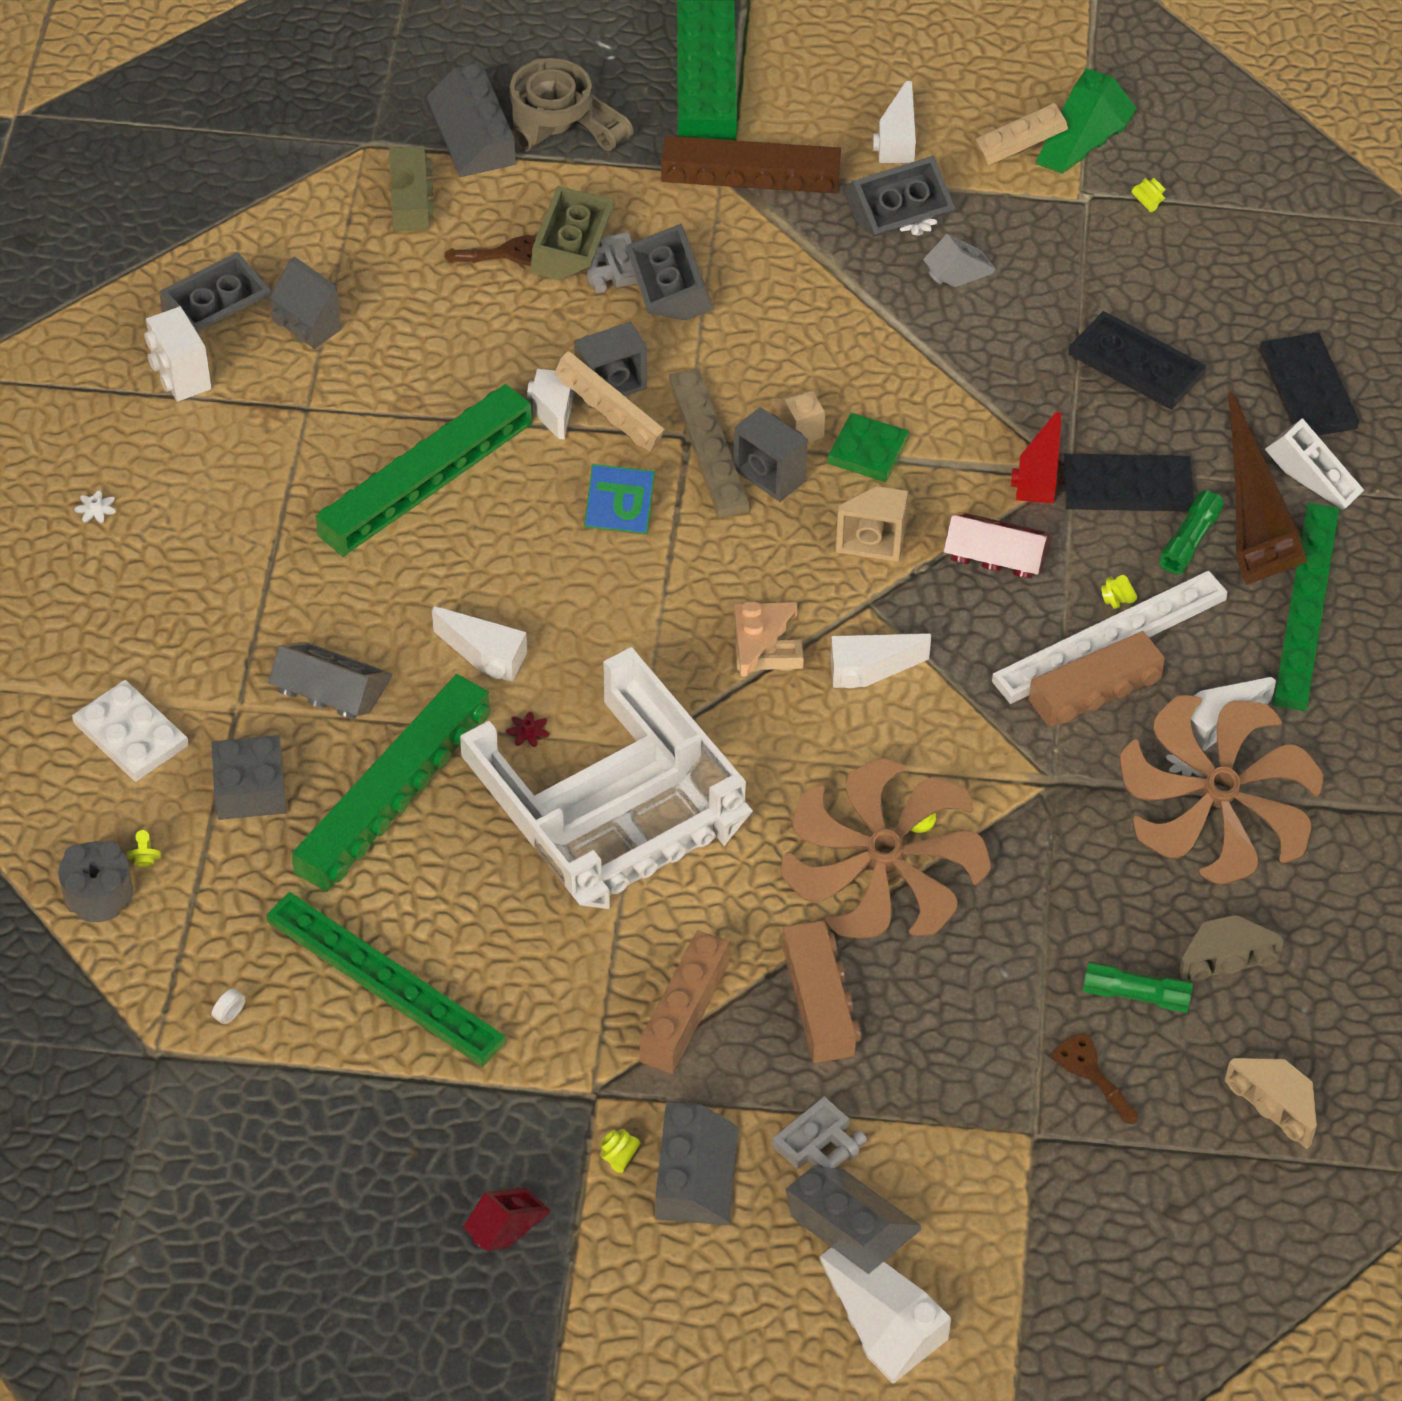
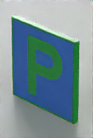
[584,464,655,535]

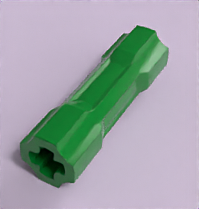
[1158,490,1224,575]
[1083,961,1193,1013]

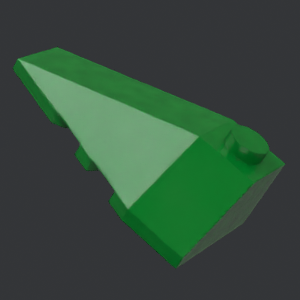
[1036,68,1137,174]

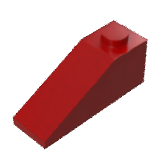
[1011,412,1062,504]

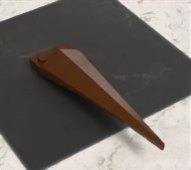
[1228,392,1308,585]

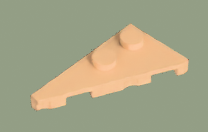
[734,602,797,676]

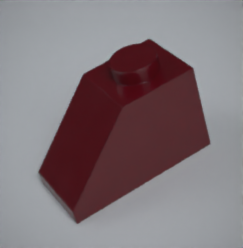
[463,1187,550,1251]

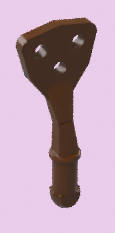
[444,235,535,266]
[1051,1033,1138,1124]

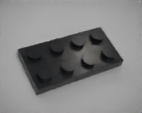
[1068,311,1206,410]
[1259,332,1359,436]
[1063,453,1194,512]

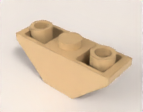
[1225,1058,1317,1149]

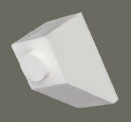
[527,369,575,439]

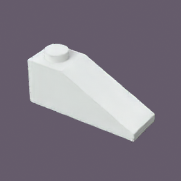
[873,81,916,163]
[1265,418,1364,510]
[432,606,527,682]
[830,634,931,688]
[1190,677,1276,752]

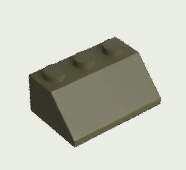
[530,186,615,280]

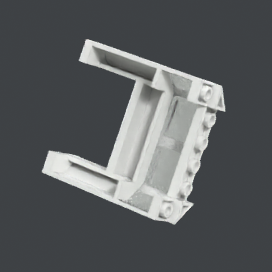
[460,647,753,909]

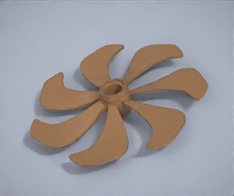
[1119,695,1323,885]
[781,758,991,938]

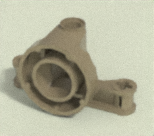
[510,58,634,152]

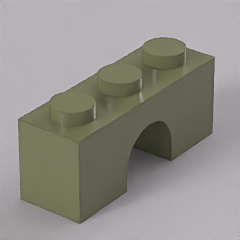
[389,146,435,232]

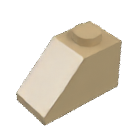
[771,391,825,443]

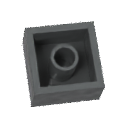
[574,322,647,408]
[734,407,808,502]
[211,735,286,820]

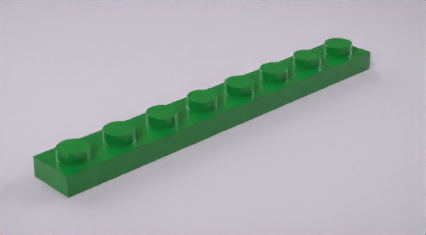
[1273,502,1339,711]
[266,892,506,1067]

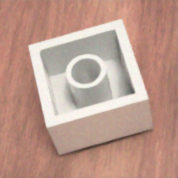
[144,306,211,402]

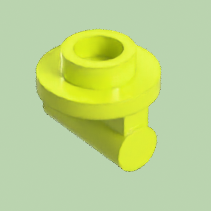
[1132,177,1166,212]
[1101,575,1137,609]
[126,830,161,866]
[600,1129,641,1173]

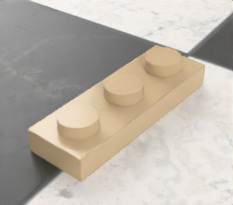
[975,103,1068,166]

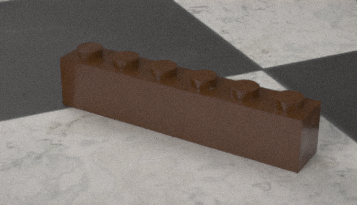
[661,136,841,194]

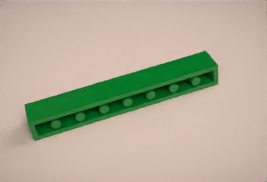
[315,383,532,557]
[291,674,491,892]

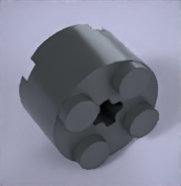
[58,841,133,922]

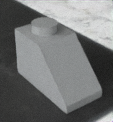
[923,233,996,287]

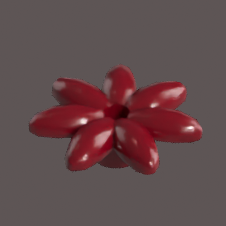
[506,711,549,747]

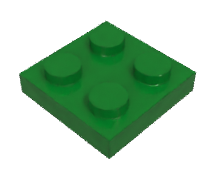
[827,413,909,482]

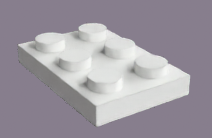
[72,680,189,782]

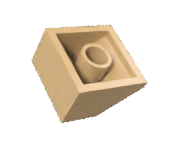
[836,486,908,562]

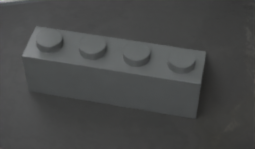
[427,63,516,177]

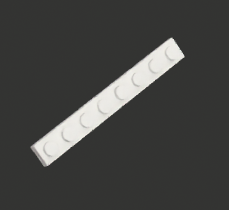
[992,571,1228,704]

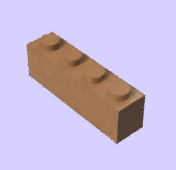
[1028,631,1165,728]
[782,921,861,1063]
[640,930,730,1074]

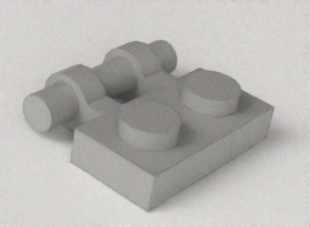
[587,232,638,293]
[772,1096,867,1169]

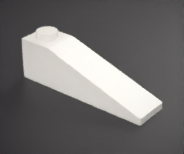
[820,1247,951,1384]

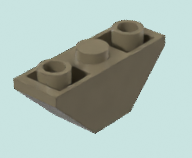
[1178,915,1284,981]

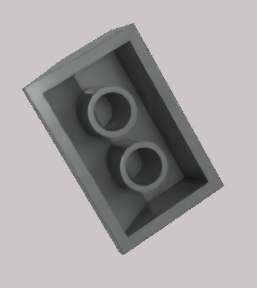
[845,156,956,237]
[626,223,714,321]
[160,252,271,332]
[268,641,393,719]
[655,1102,738,1225]
[786,1167,921,1275]

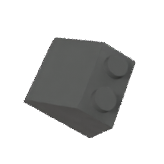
[270,256,341,349]

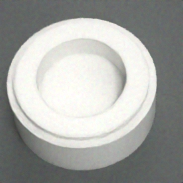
[212,988,245,1024]

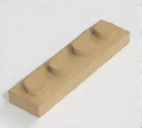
[554,351,665,453]

